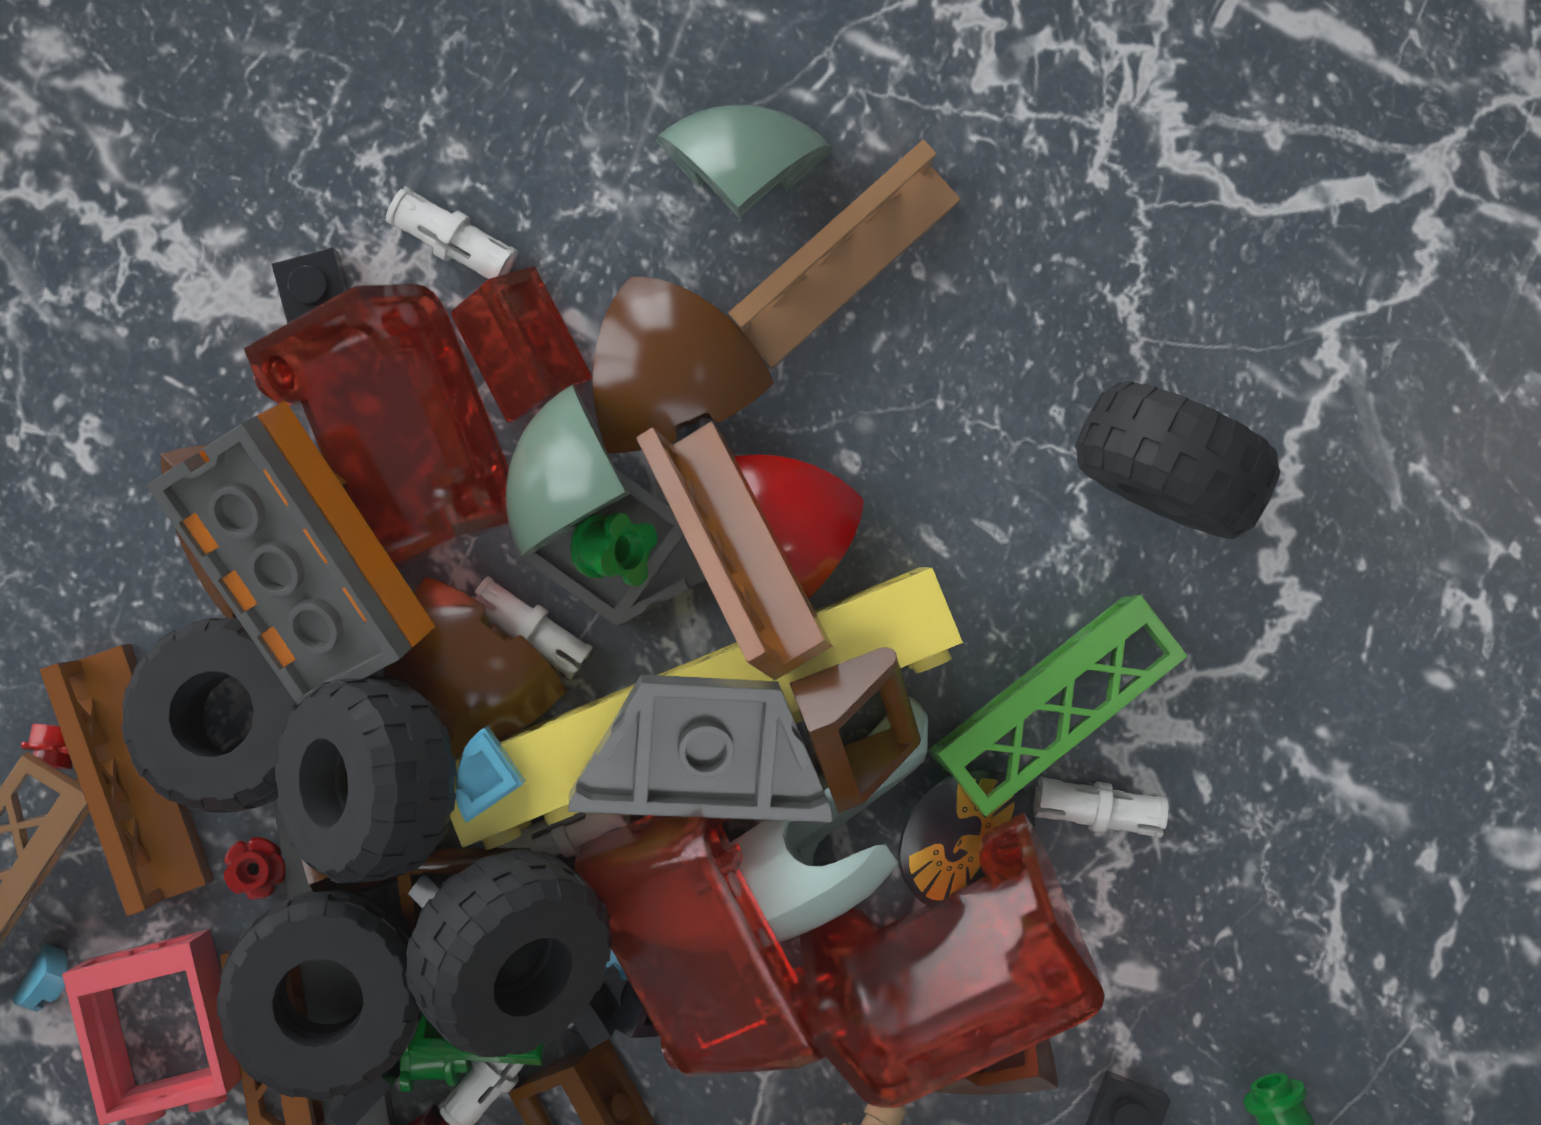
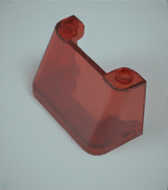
[243,284,509,568]
[800,813,1105,1108]
[574,815,835,1077]

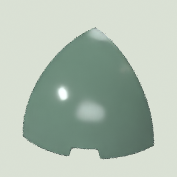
[656,105,832,219]
[506,384,629,558]

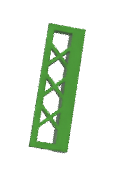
[927,595,1188,817]

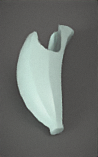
[603,696,928,952]

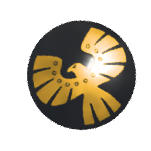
[899,768,1035,912]

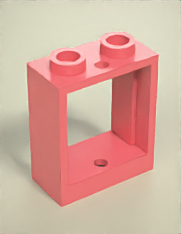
[62,929,241,1125]

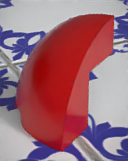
[734,455,864,599]

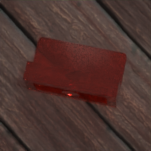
[451,266,593,422]

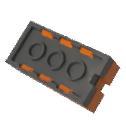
[146,400,436,705]

